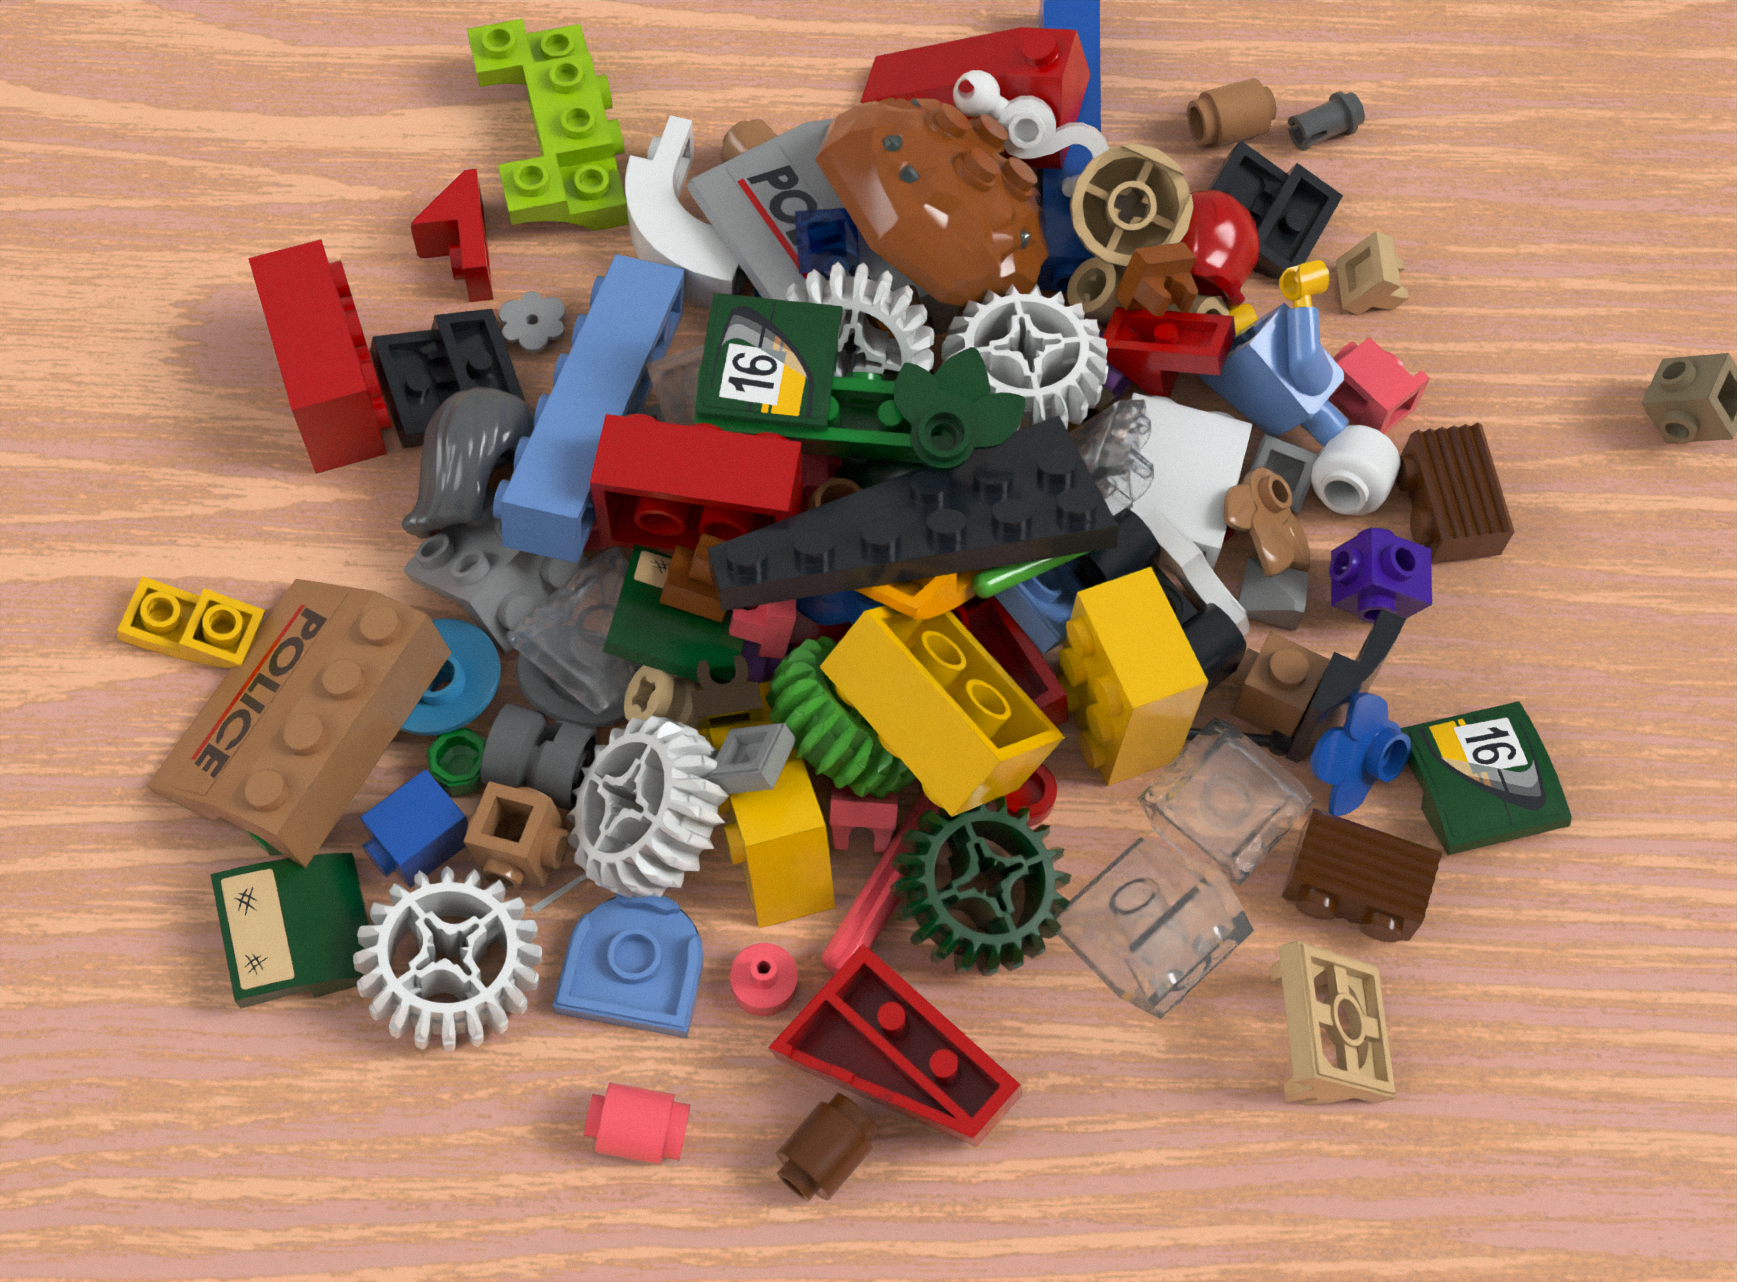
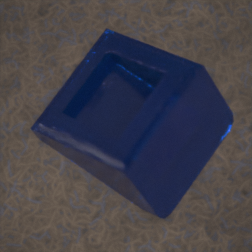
[794,208,860,273]

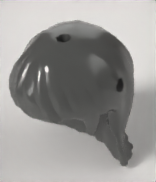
[401,387,535,539]

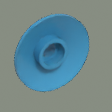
[400,618,501,736]

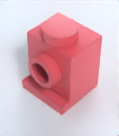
[1328,337,1430,434]

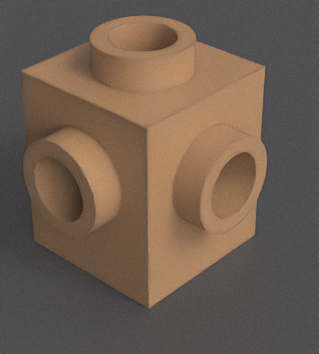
[463,781,569,889]

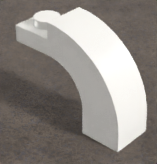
[625,115,747,310]

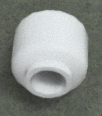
[1311,425,1401,515]

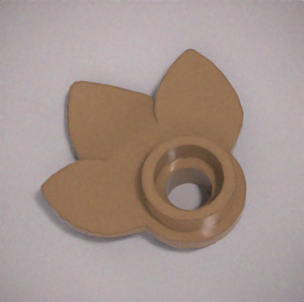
[1223,467,1310,577]

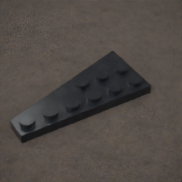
[707,415,1119,611]

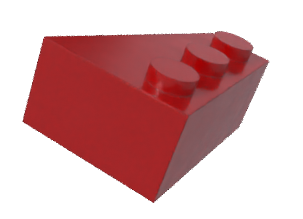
[768,943,1022,1147]

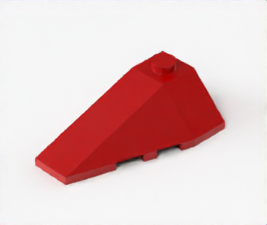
[860,27,1091,169]

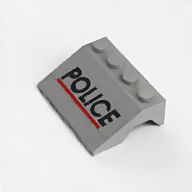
[687,118,961,354]

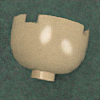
[1069,143,1193,268]

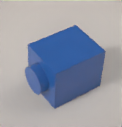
[360,769,468,888]

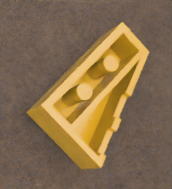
[695,681,836,929]

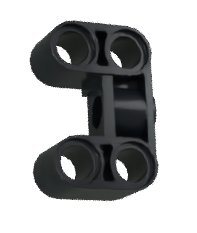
[1073,508,1246,696]

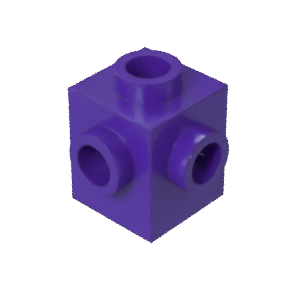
[1329,527,1432,624]

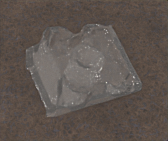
[1069,399,1154,516]
[506,546,643,715]
[1137,717,1315,886]

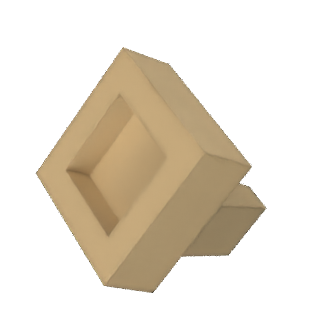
[1336,231,1409,315]

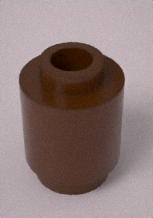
[776,1093,879,1202]

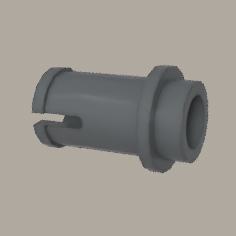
[1288,91,1365,151]

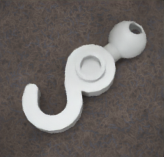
[953,70,1109,197]

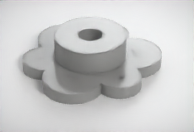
[499,291,565,353]

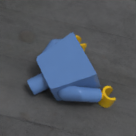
[1198,260,1349,446]

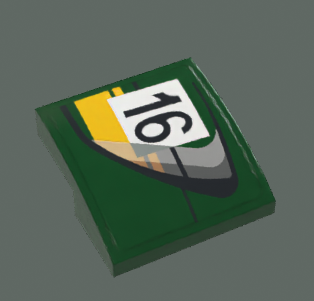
[695,293,843,431]
[1400,701,1572,855]

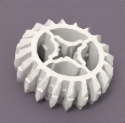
[786,262,934,381]
[941,284,1109,432]
[566,715,729,898]
[353,866,542,1053]

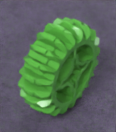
[765,636,916,799]

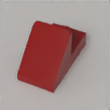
[410,169,494,302]
[1102,307,1236,398]

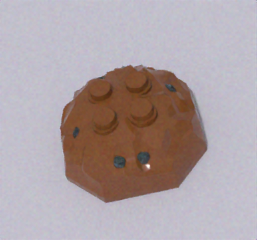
[815,97,1049,307]

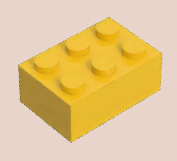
[1056,567,1208,786]
[820,606,1065,817]

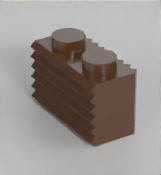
[1396,422,1515,564]
[1282,808,1442,942]

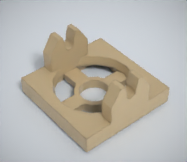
[1270,941,1396,1106]

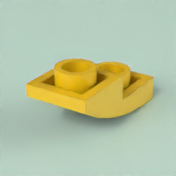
[117,576,265,669]

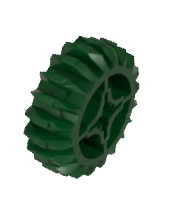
[890,796,1072,976]

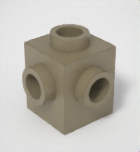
[1641,353,1737,443]

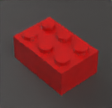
[248,239,392,474]
[590,414,802,555]

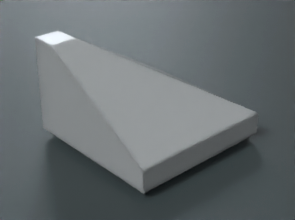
[1250,434,1319,513]
[1238,558,1309,630]

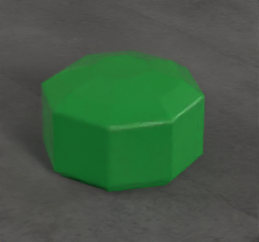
[426,727,487,796]

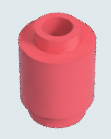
[584,1082,691,1165]

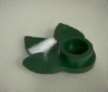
[894,347,1026,471]

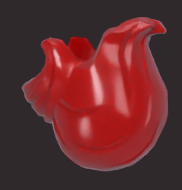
[1179,190,1260,310]

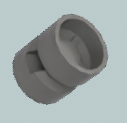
[481,703,599,811]

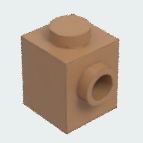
[1231,631,1329,737]

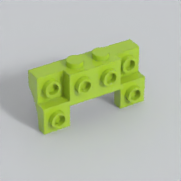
[467,19,629,231]

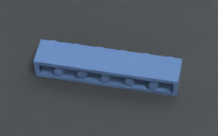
[493,254,685,564]

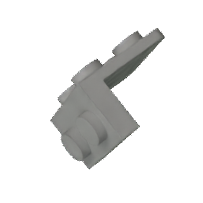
[404,489,593,654]

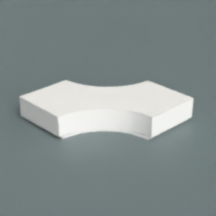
[1142,507,1249,636]

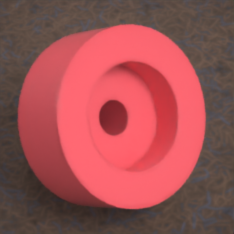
[730,943,798,1016]

